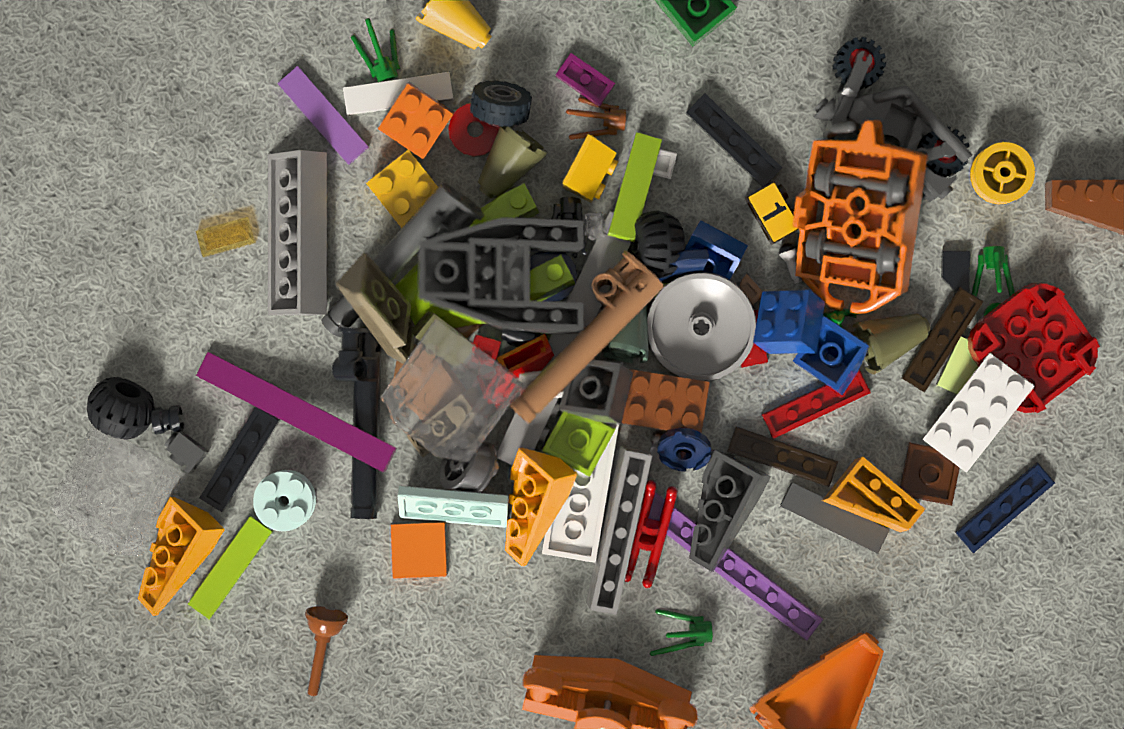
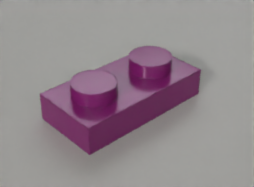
[556,53,615,107]

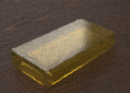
[196,217,256,257]

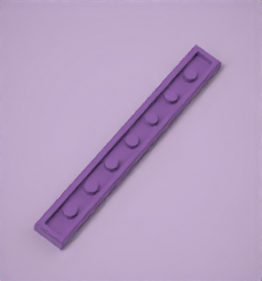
[649,492,823,641]

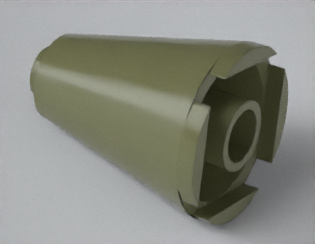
[478,125,548,198]
[851,313,930,374]

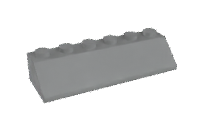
[268,150,328,315]

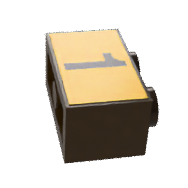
[745,181,799,246]

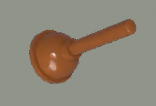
[305,606,348,696]

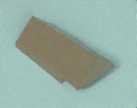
[335,253,415,366]

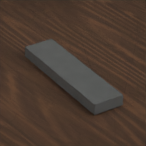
[780,482,890,554]

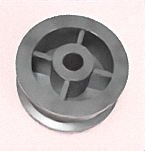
[440,433,499,493]

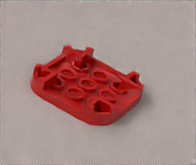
[968,282,1100,413]

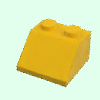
[562,134,619,203]

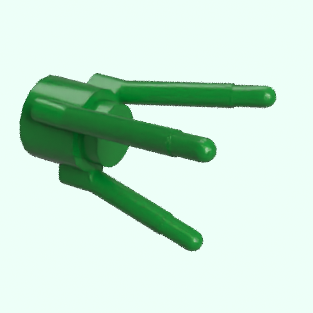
[351,18,401,82]
[972,246,1015,297]
[650,609,713,656]

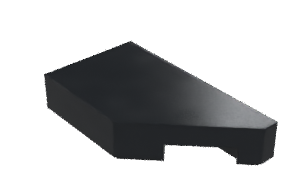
[941,251,970,292]

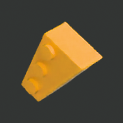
[822,456,925,532]

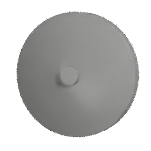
[647,272,756,381]

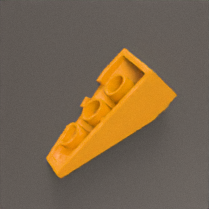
[505,448,577,566]
[138,497,225,616]

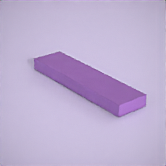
[277,66,369,165]

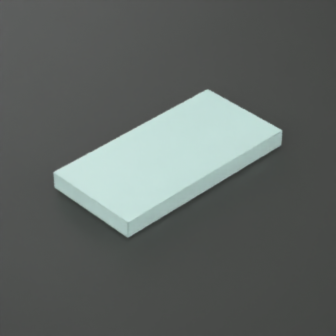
[398,486,508,527]

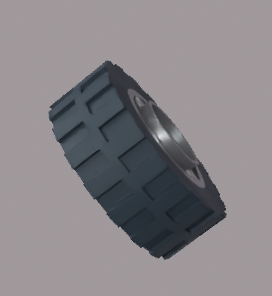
[470,80,532,127]

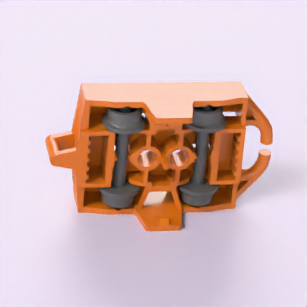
[793,120,928,314]

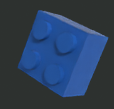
[753,290,825,354]

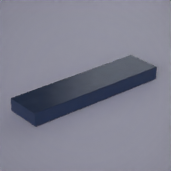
[955,462,1055,553]

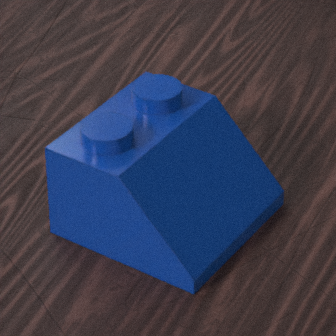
[676,220,748,280]
[793,316,869,395]

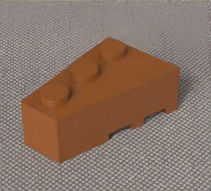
[1045,180,1124,235]

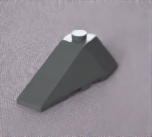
[689,450,771,572]

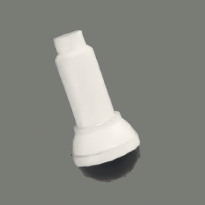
[779,243,802,284]

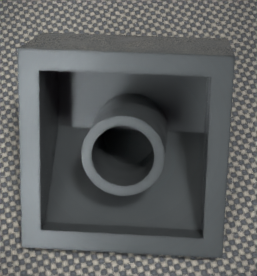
[559,360,633,425]

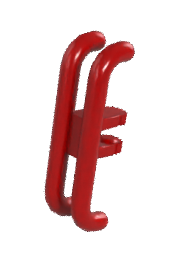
[624,480,678,588]

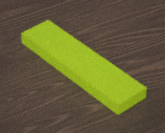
[608,132,662,242]
[188,516,273,620]

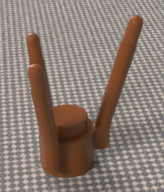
[566,97,626,140]

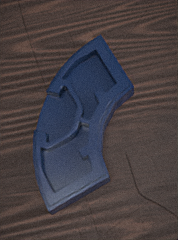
[659,250,709,283]

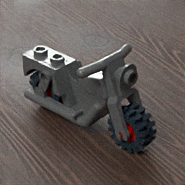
[813,37,973,202]

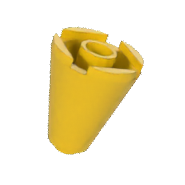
[415,0,492,50]

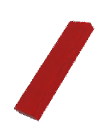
[761,369,871,439]

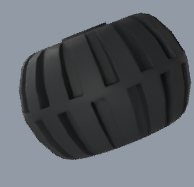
[628,211,686,279]
[87,377,155,439]

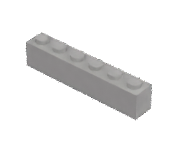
[586,446,652,615]

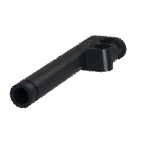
[332,328,382,519]

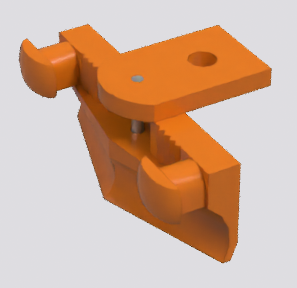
[522,655,698,729]

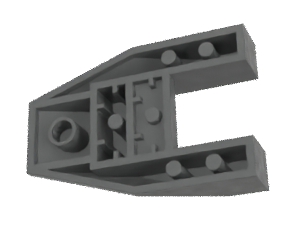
[418,217,584,334]

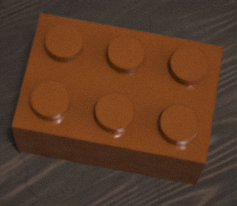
[622,369,710,433]

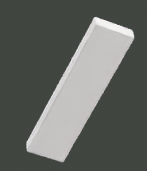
[343,72,454,115]

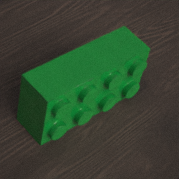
[654,0,737,47]

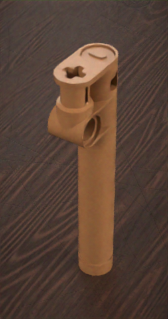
[509,251,664,424]

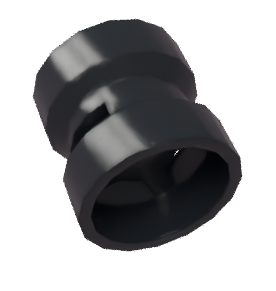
[151,405,184,435]

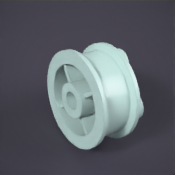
[253,470,316,531]

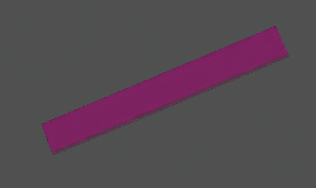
[196,352,397,472]

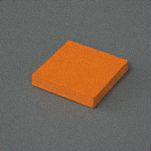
[391,522,447,579]

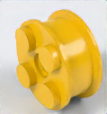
[970,142,1035,204]

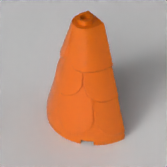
[750,632,884,729]

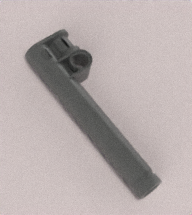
[321,183,484,337]

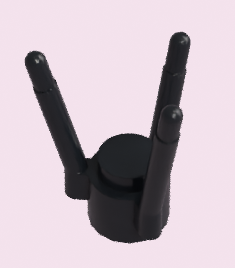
[551,197,587,258]

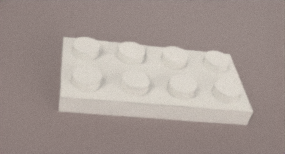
[923,353,1034,472]

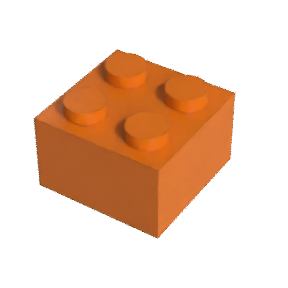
[378,82,454,159]

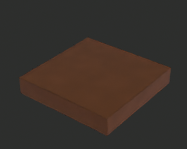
[900,442,960,506]

